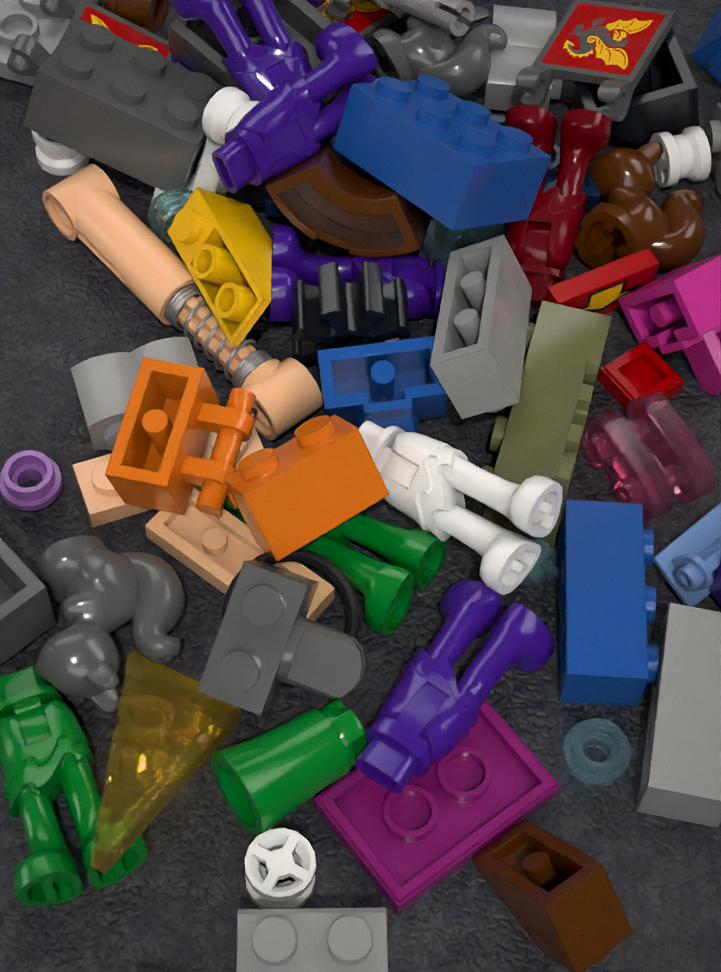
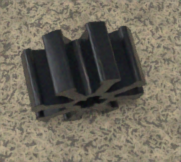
[291,261,411,365]

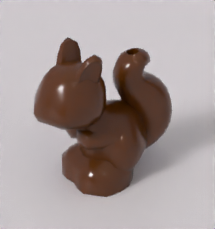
[575,142,705,271]

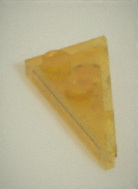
[91,650,242,874]

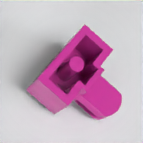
[618,254,721,395]

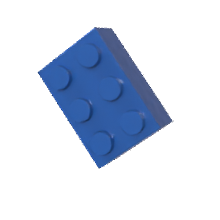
[333,75,551,231]

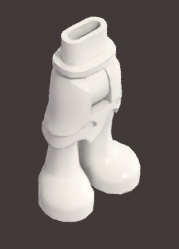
[359,421,563,595]

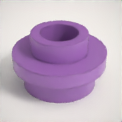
[0,450,62,511]

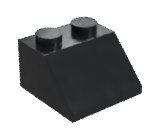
[573,28,700,146]

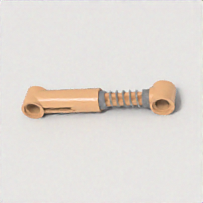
[42,164,323,441]

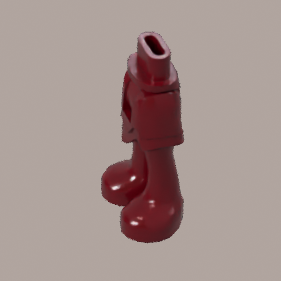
[505,105,612,308]

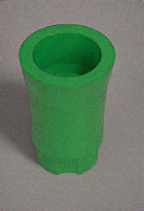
[210,699,368,838]

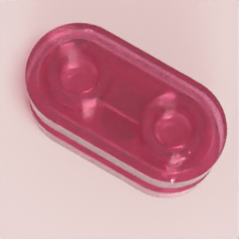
[582,391,715,522]

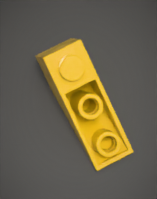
[167,187,272,347]

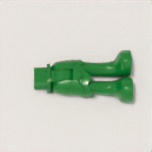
[223,497,448,637]
[0,666,149,907]

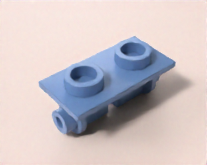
[653,502,721,607]

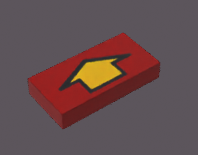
[545,249,660,315]

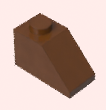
[471,819,633,972]

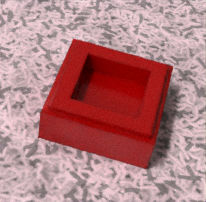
[597,341,684,420]

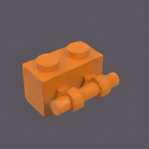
[105,357,256,515]
[223,414,390,562]

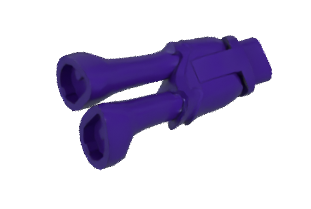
[171,0,334,144]
[212,22,379,193]
[268,224,447,323]
[355,580,555,794]

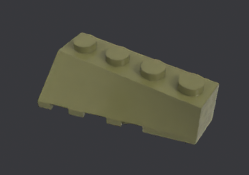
[475,300,612,546]

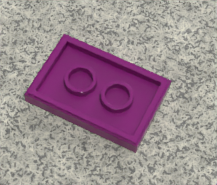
[314,699,561,915]

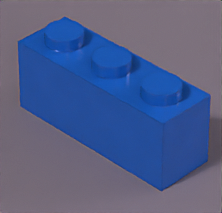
[558,499,659,707]

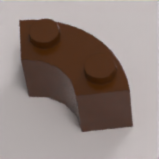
[265,146,427,257]

